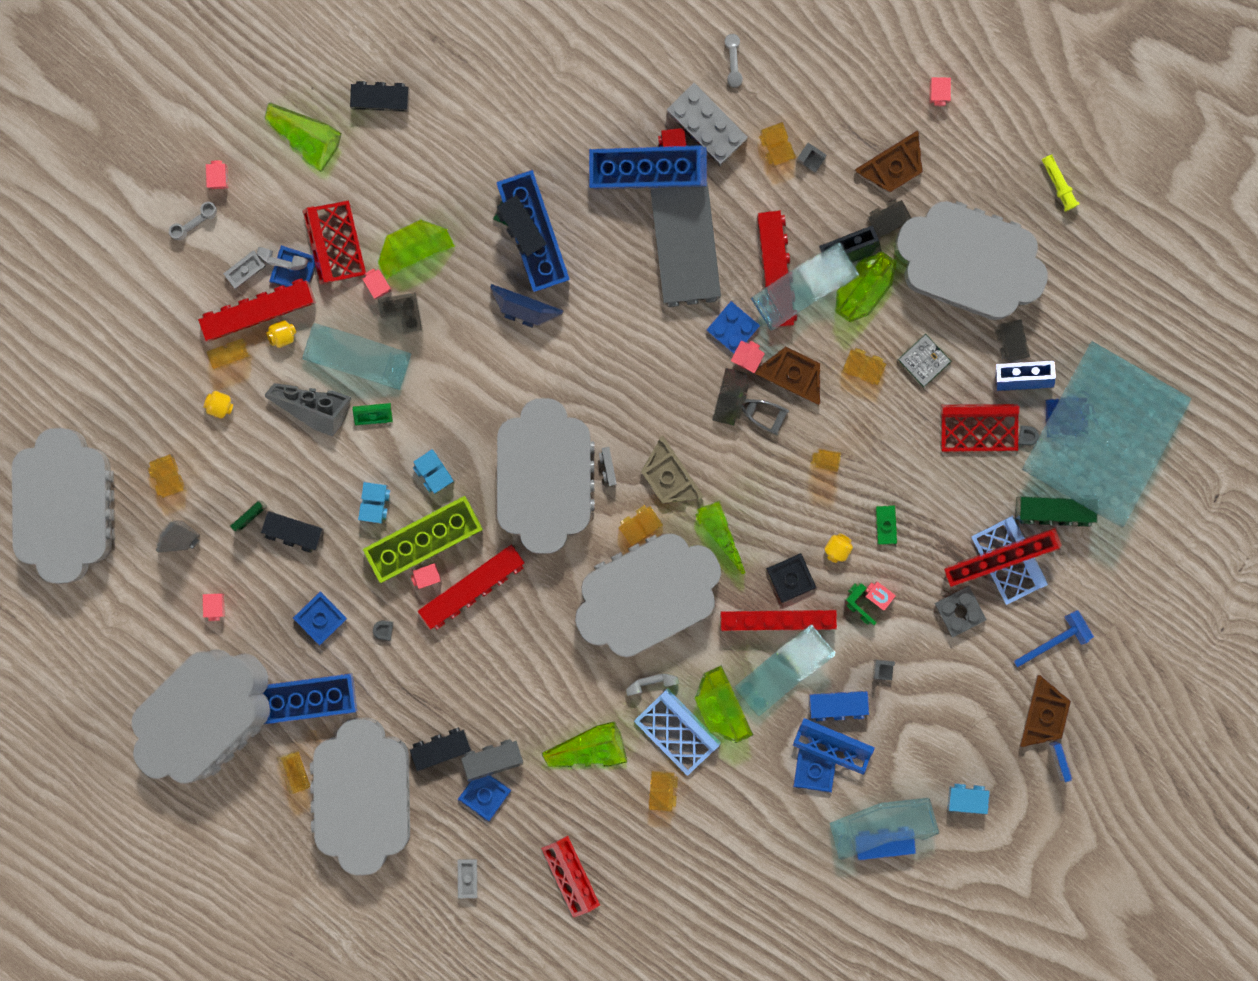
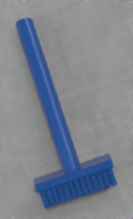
[1014,610,1094,667]

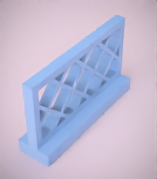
[971,515,1048,605]
[634,688,721,776]

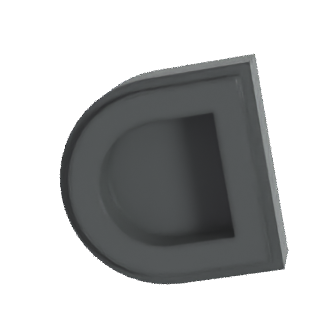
[1018,425,1039,446]
[373,620,394,641]

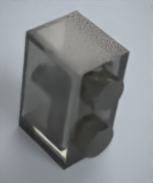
[867,199,912,239]
[995,319,1030,363]

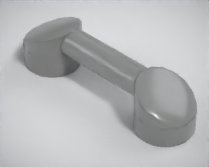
[724,34,743,88]
[169,202,217,240]
[257,247,308,270]
[626,673,679,696]

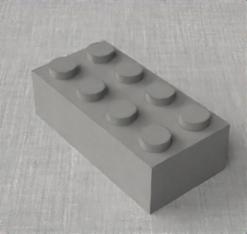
[667,83,748,166]

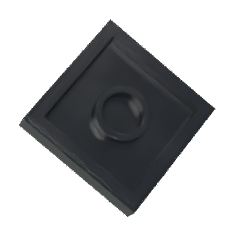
[766,553,817,603]

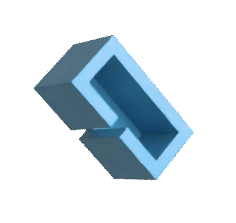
[413,449,454,494]
[358,482,391,523]
[947,783,990,814]

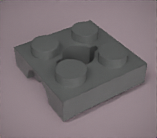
[934,586,987,638]

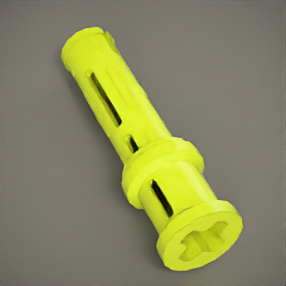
[1041,154,1080,212]

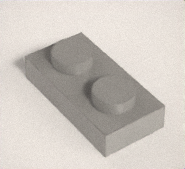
[223,250,266,289]
[599,447,617,486]
[458,859,477,898]

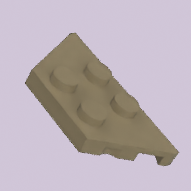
[641,436,704,503]

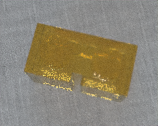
[758,122,796,168]
[206,338,252,371]
[841,348,886,386]
[810,449,841,473]
[148,454,186,498]
[618,505,663,547]
[276,751,310,794]
[649,770,678,811]

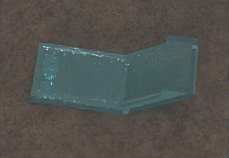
[750,243,859,330]
[302,323,411,390]
[734,625,836,717]
[830,798,940,860]

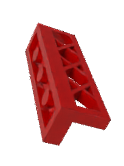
[541,836,600,918]

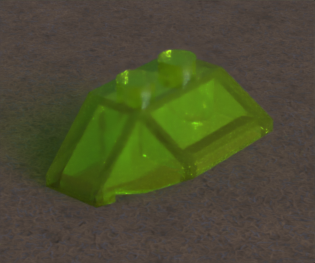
[378,219,455,279]
[835,251,897,323]
[694,665,753,743]

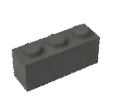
[461,739,523,782]

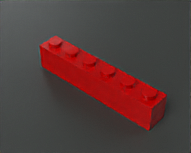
[757,210,797,329]
[198,279,316,342]
[944,528,1062,587]
[417,544,525,630]
[720,610,837,631]

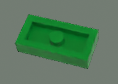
[352,403,393,426]
[876,505,897,545]

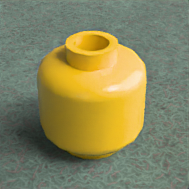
[266,320,296,348]
[203,391,233,419]
[824,533,853,563]

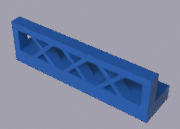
[792,718,875,775]

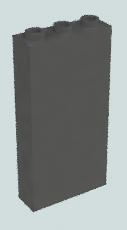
[650,182,721,307]

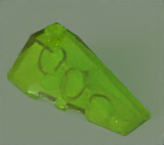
[264,102,342,172]
[542,721,627,767]

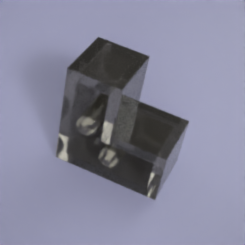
[378,292,424,335]
[712,368,750,426]

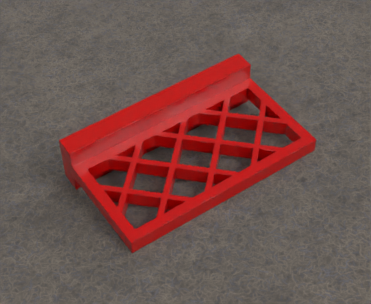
[303,200,366,285]
[941,404,1020,452]

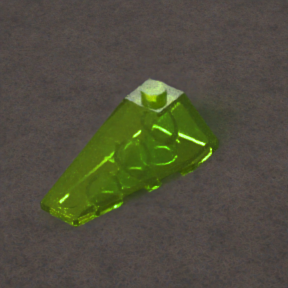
[695,501,746,574]

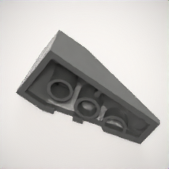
[265,383,351,437]
[156,520,200,553]

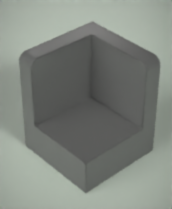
[796,143,827,172]
[873,659,895,680]

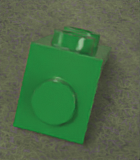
[845,583,876,625]

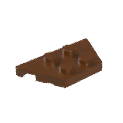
[855,130,923,193]
[753,346,820,406]
[1020,674,1071,747]

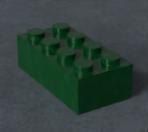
[1015,496,1098,527]

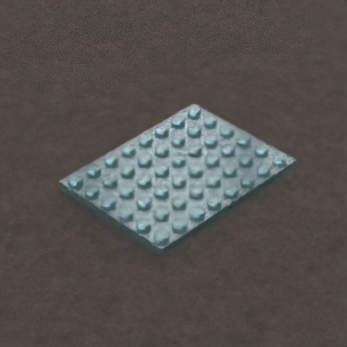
[1022,341,1192,527]

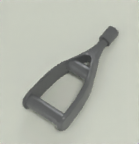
[720,391,789,435]

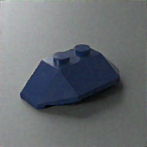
[490,284,564,328]

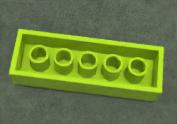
[362,496,484,583]

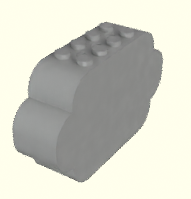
[894,201,1048,320]
[497,399,594,553]
[12,428,115,583]
[575,534,721,657]
[132,649,270,783]
[310,718,410,875]

